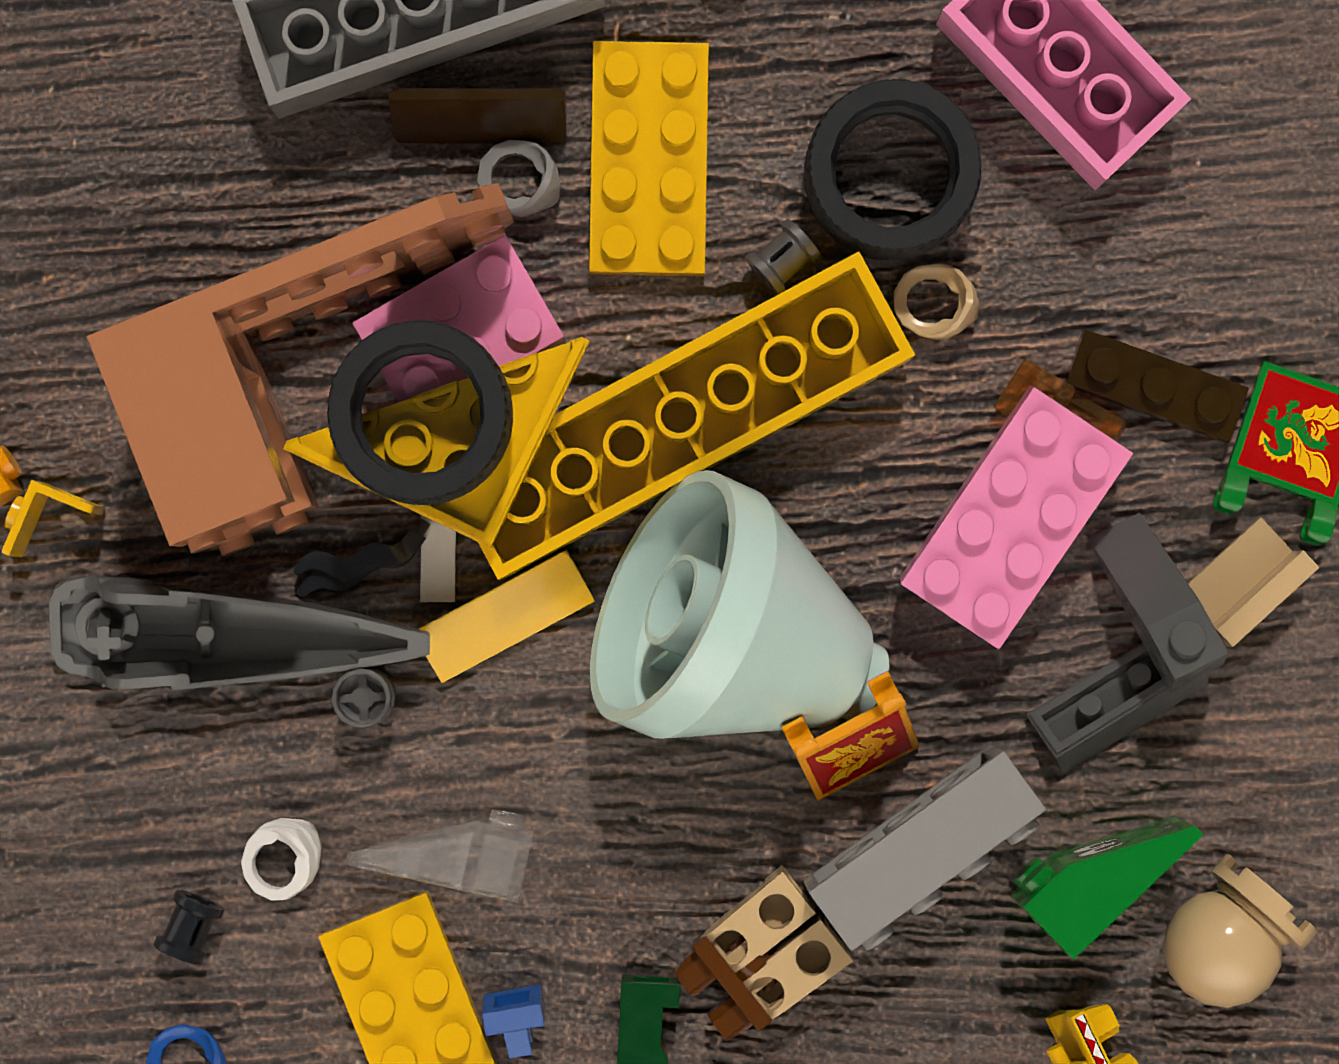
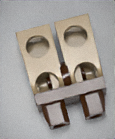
[674,865,853,1041]

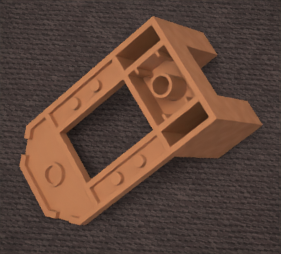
[86,183,514,557]

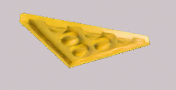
[283,337,590,548]

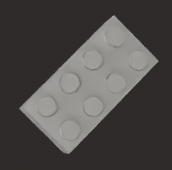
[803,745,1046,951]

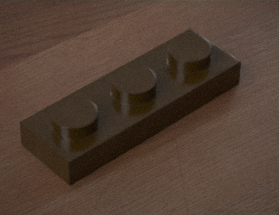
[1063,329,1249,443]

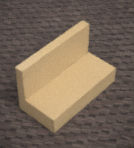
[1188,517,1319,647]

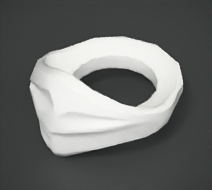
[241,818,322,900]

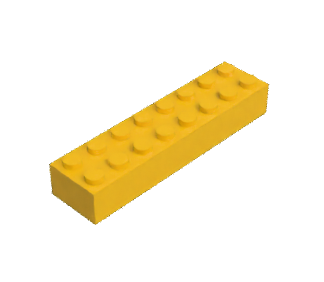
[478,251,915,580]

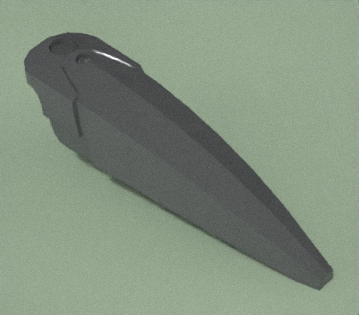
[49,576,430,691]

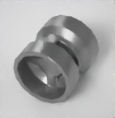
[332,667,397,728]

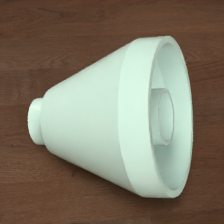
[590,470,889,739]

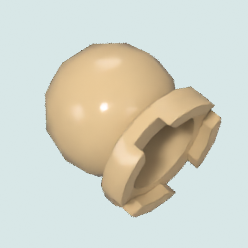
[1163,854,1318,1008]

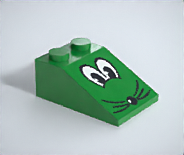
[1009,816,1204,960]

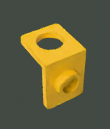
[2,480,105,557]

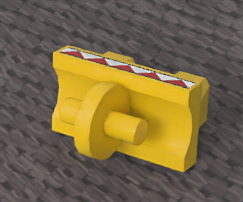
[1045,1004,1138,1064]

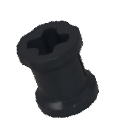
[153,890,225,965]

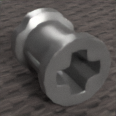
[744,219,822,295]

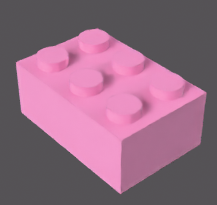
[353,235,567,402]

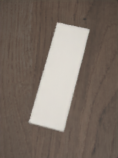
[420,515,456,602]

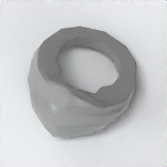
[477,140,560,217]

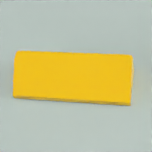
[419,550,595,683]

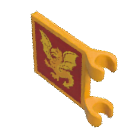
[781,671,920,801]

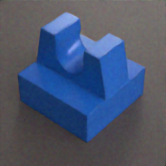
[482,984,545,1059]

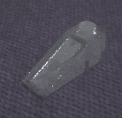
[345,809,536,903]

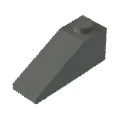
[1088,513,1229,693]

